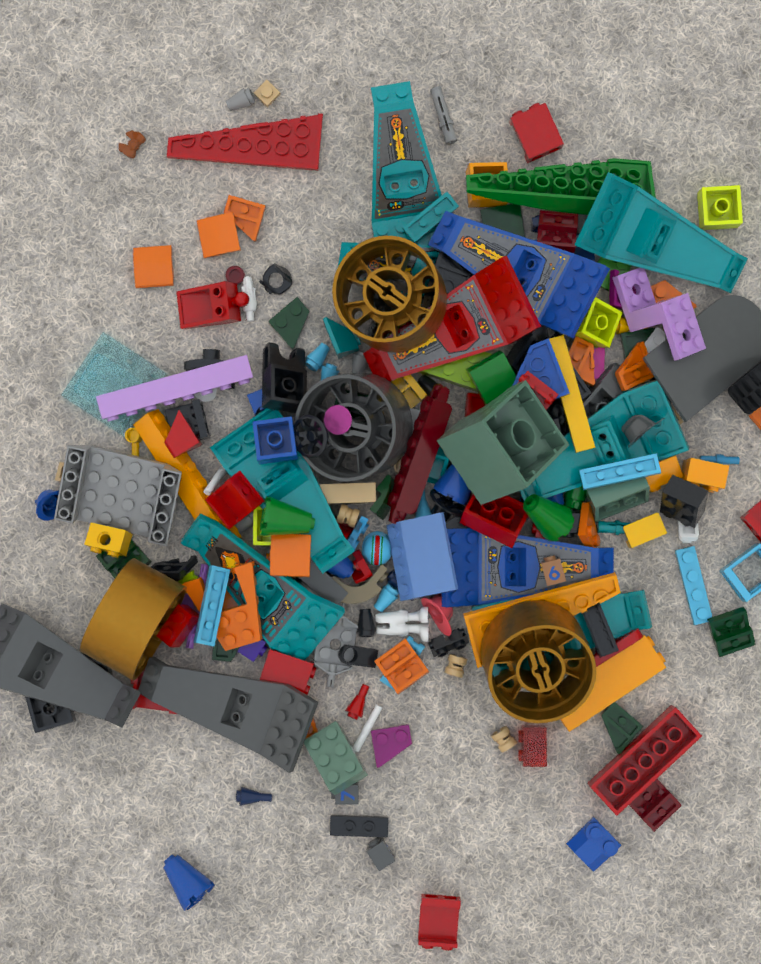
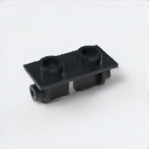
[428,628,469,657]

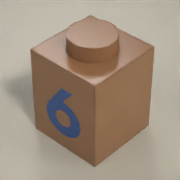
[541,555,566,586]

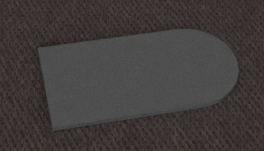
[642,295,761,422]

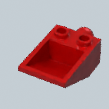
[176,281,249,329]

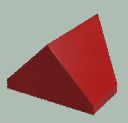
[164,410,203,458]

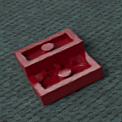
[537,210,578,253]
[629,779,682,832]

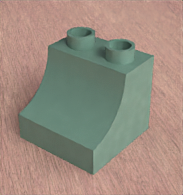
[437,380,569,505]

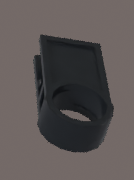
[338,645,379,668]

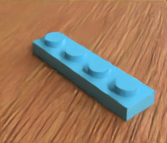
[579,453,661,490]
[675,546,712,625]
[193,565,230,647]

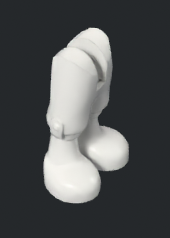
[375,606,429,642]

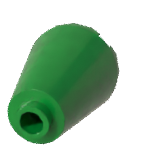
[523,494,574,541]
[260,496,315,536]

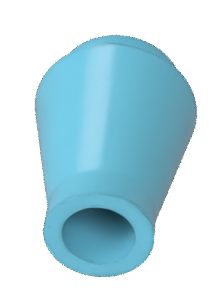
[305,343,330,372]
[374,583,399,612]

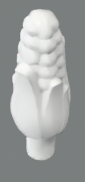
[241,276,257,322]

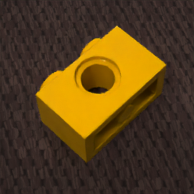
[84,523,133,558]

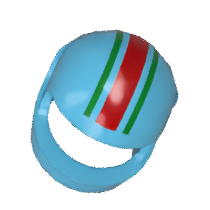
[362,531,392,566]

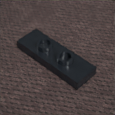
[582,603,619,658]
[330,815,388,837]

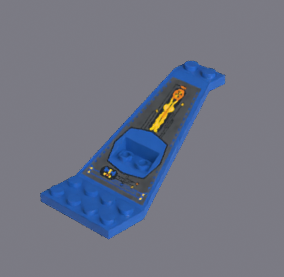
[428,211,610,339]
[442,528,614,607]

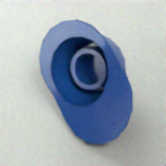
[35,489,59,521]

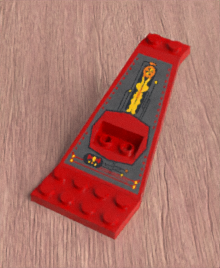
[363,256,541,382]

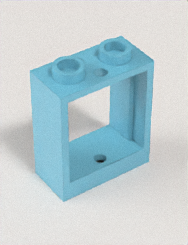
[719,543,761,602]

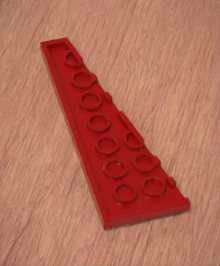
[167,113,323,171]

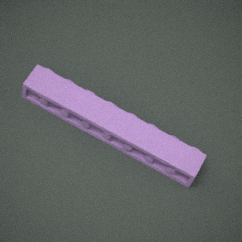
[96,355,253,422]

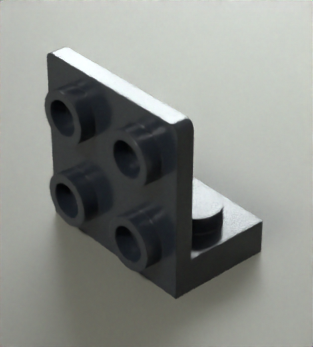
[165,399,210,441]

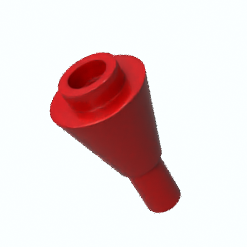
[345,684,369,720]

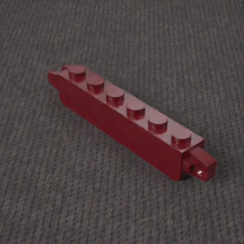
[387,383,452,524]

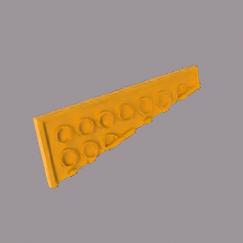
[463,572,621,668]

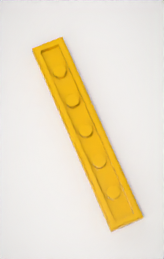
[549,335,595,453]

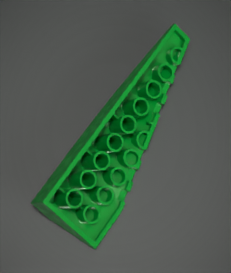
[466,158,656,215]

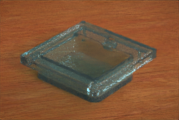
[61,332,167,437]

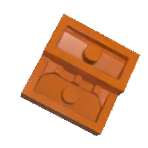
[197,212,241,258]
[133,245,174,288]
[270,534,312,577]
[374,638,429,695]

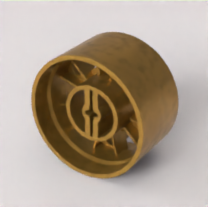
[332,236,447,352]
[80,558,187,681]
[480,600,596,723]

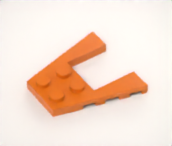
[182,561,263,651]

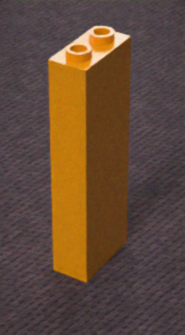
[560,634,666,732]

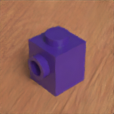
[237,637,268,662]

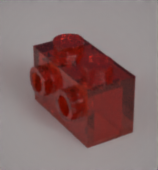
[518,725,547,767]

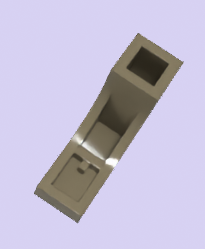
[332,565,388,604]

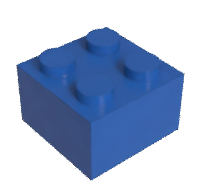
[252,416,298,465]

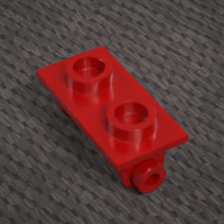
[517,371,559,410]

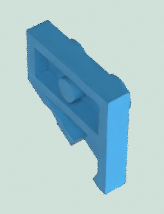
[347,516,369,551]

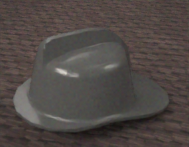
[621,415,665,448]

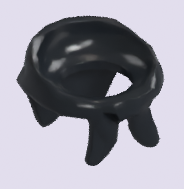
[259,263,292,295]

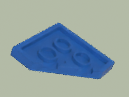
[513,338,570,400]

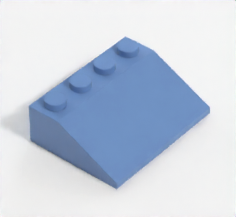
[386,512,458,601]

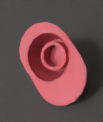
[421,593,453,636]

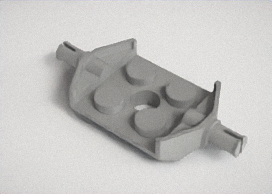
[313,602,358,688]

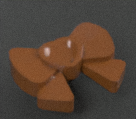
[118,130,146,158]

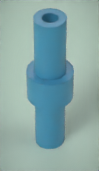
[700,454,740,465]

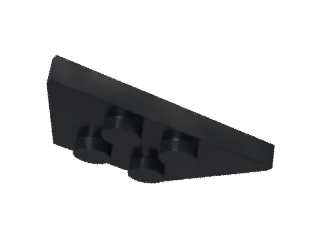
[421,251,473,309]

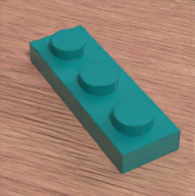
[402,192,459,243]

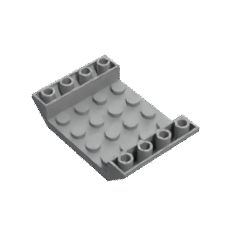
[54,445,182,546]

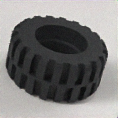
[728,362,761,414]

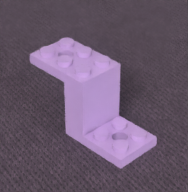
[612,268,706,361]

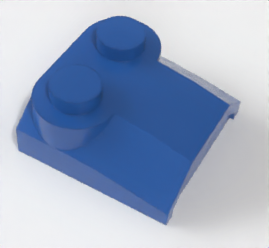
[566,816,621,872]

